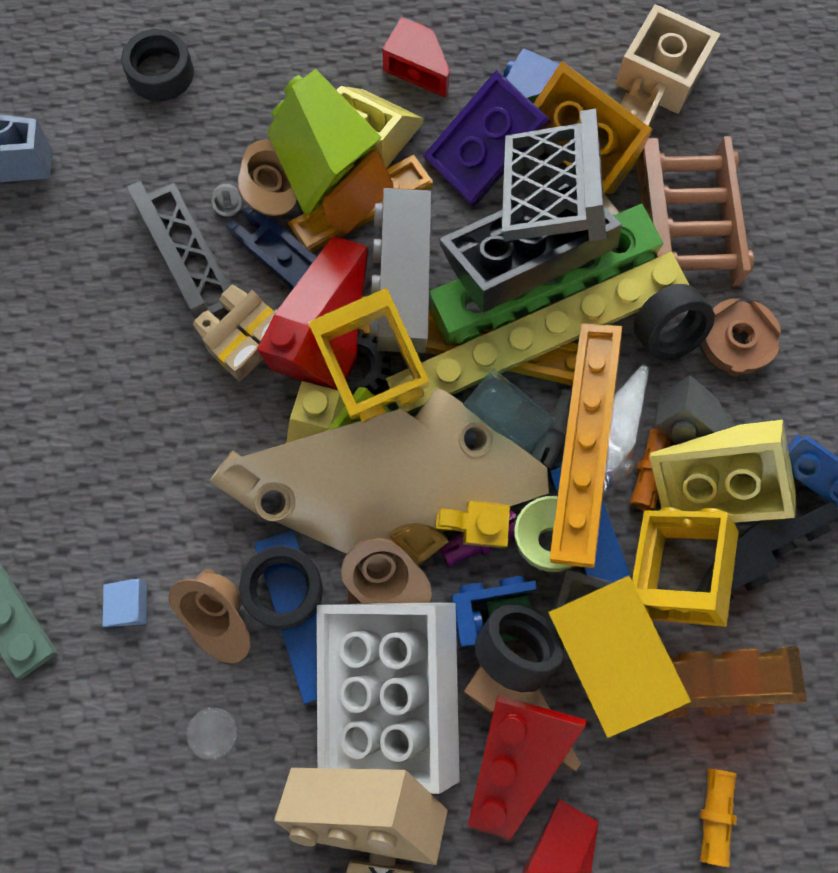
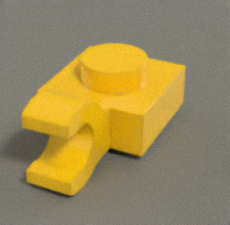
[435,501,510,549]

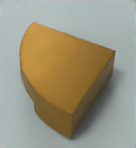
[389,523,449,566]

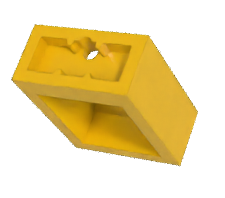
[308,288,430,423]
[632,507,739,627]

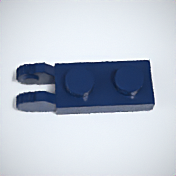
[226,205,317,290]

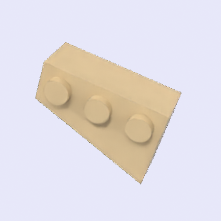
[274,768,448,865]

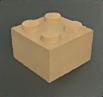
[615,4,720,114]

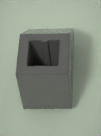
[655,375,732,444]

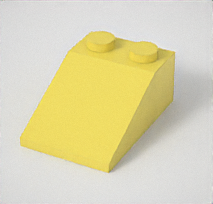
[649,420,796,523]

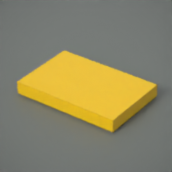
[549,575,691,738]

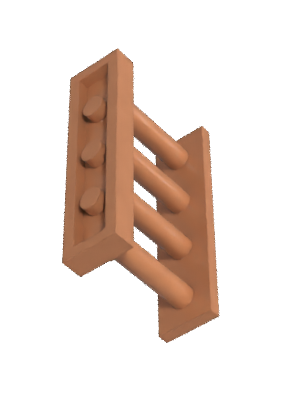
[636,136,754,286]

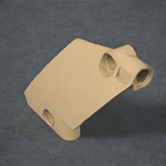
[209,388,549,554]

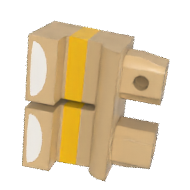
[193,285,277,382]

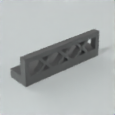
[127,181,230,320]

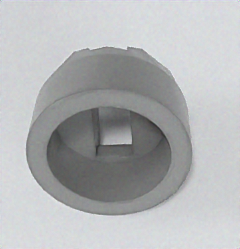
[211,184,242,216]

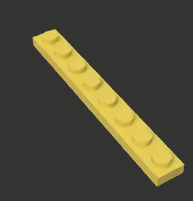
[386,251,689,414]

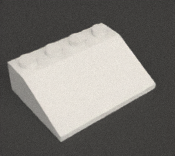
[317,603,460,794]

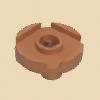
[701,299,781,376]

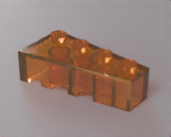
[662,646,807,718]

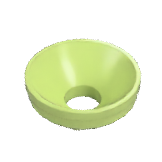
[514,496,573,572]

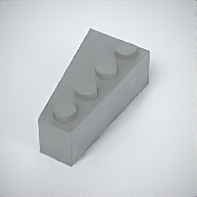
[370,188,431,353]

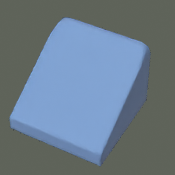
[103,579,147,627]

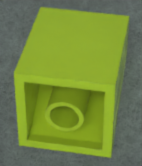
[267,69,382,216]

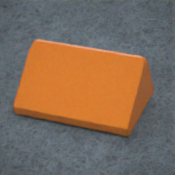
[323,150,394,235]

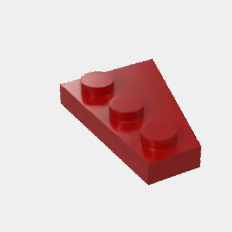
[467,695,586,840]

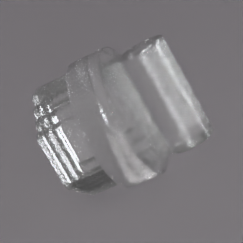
[187,708,239,760]

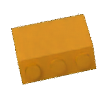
[533,61,653,194]

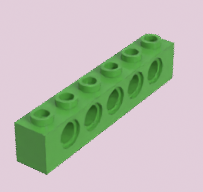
[428,204,664,346]

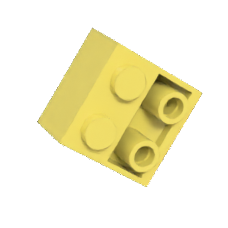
[337,86,423,168]

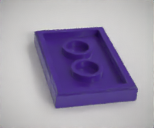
[422,69,551,206]

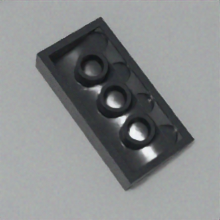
[439,184,622,313]

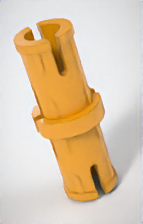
[700,768,737,867]

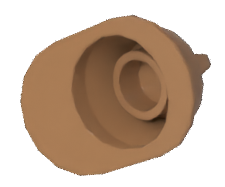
[238,139,297,216]
[341,538,432,604]
[168,569,251,663]

